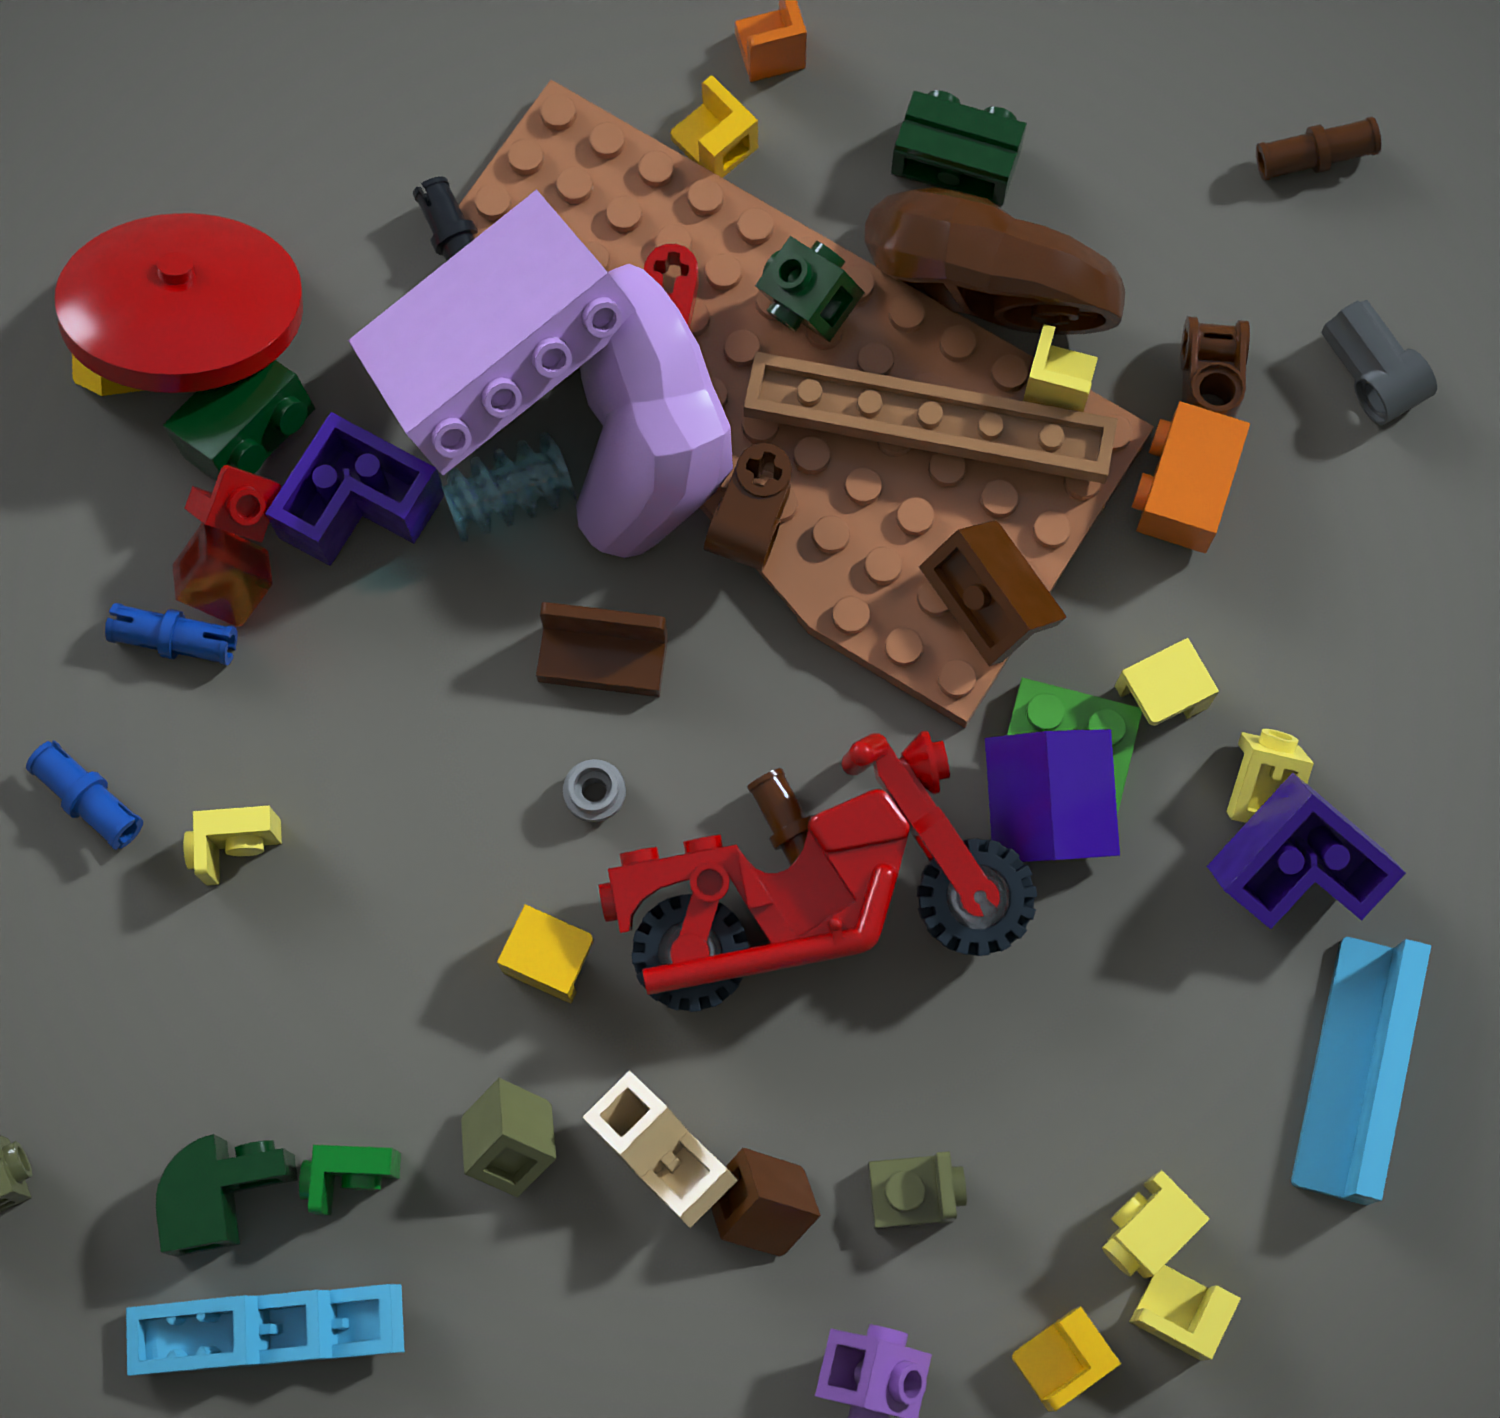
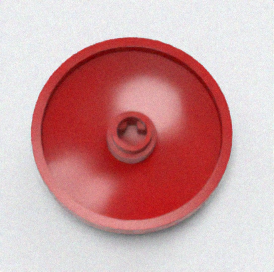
[54,213,303,393]

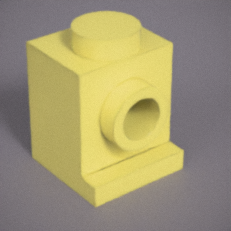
[1102,1170,1210,1279]

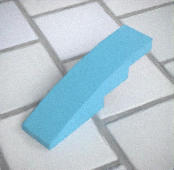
[126,1284,404,1376]

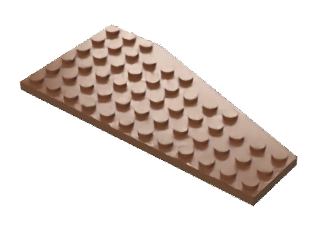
[459,80,1154,728]

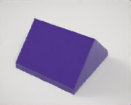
[985,729,1120,862]

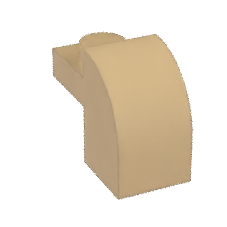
[583,1070,737,1228]

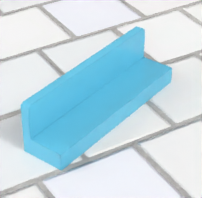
[1291,937,1431,1206]

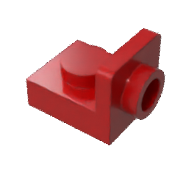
[184,465,281,543]

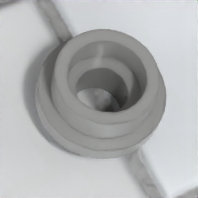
[563,759,626,822]

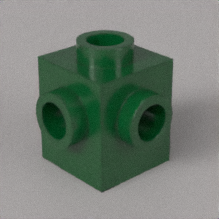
[755,236,865,342]

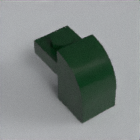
[155,1134,298,1257]

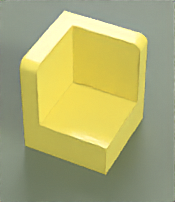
[1023,324,1098,412]
[1115,638,1219,726]
[1130,1265,1241,1361]

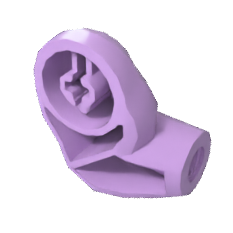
[576,264,733,558]

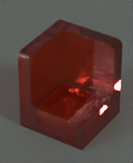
[172,523,273,627]

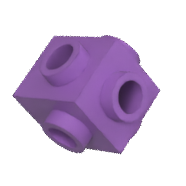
[815,1324,932,1418]

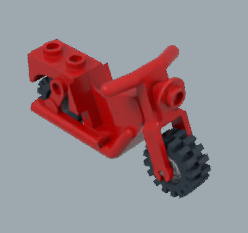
[599,730,1037,1012]

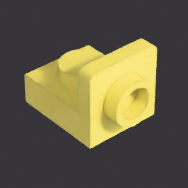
[1226,729,1314,823]
[183,806,282,886]

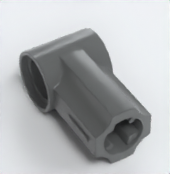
[1321,300,1437,425]

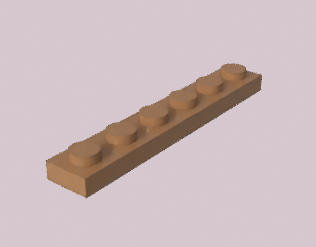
[744,352,1118,484]

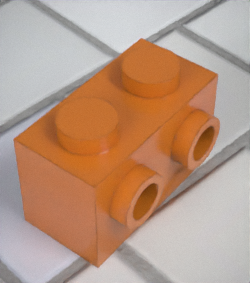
[1131,401,1250,554]

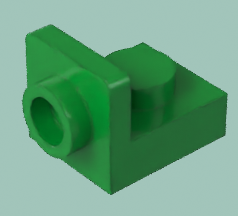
[299,1145,401,1216]

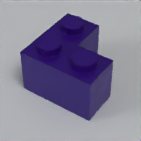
[265,412,445,566]
[1207,772,1406,929]

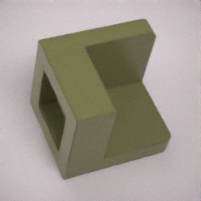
[461,1078,557,1198]

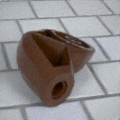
[864,188,1125,335]

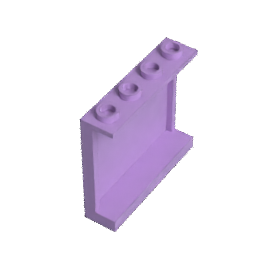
[348,189,636,476]

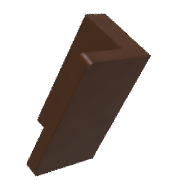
[919,520,1066,666]
[536,602,668,697]

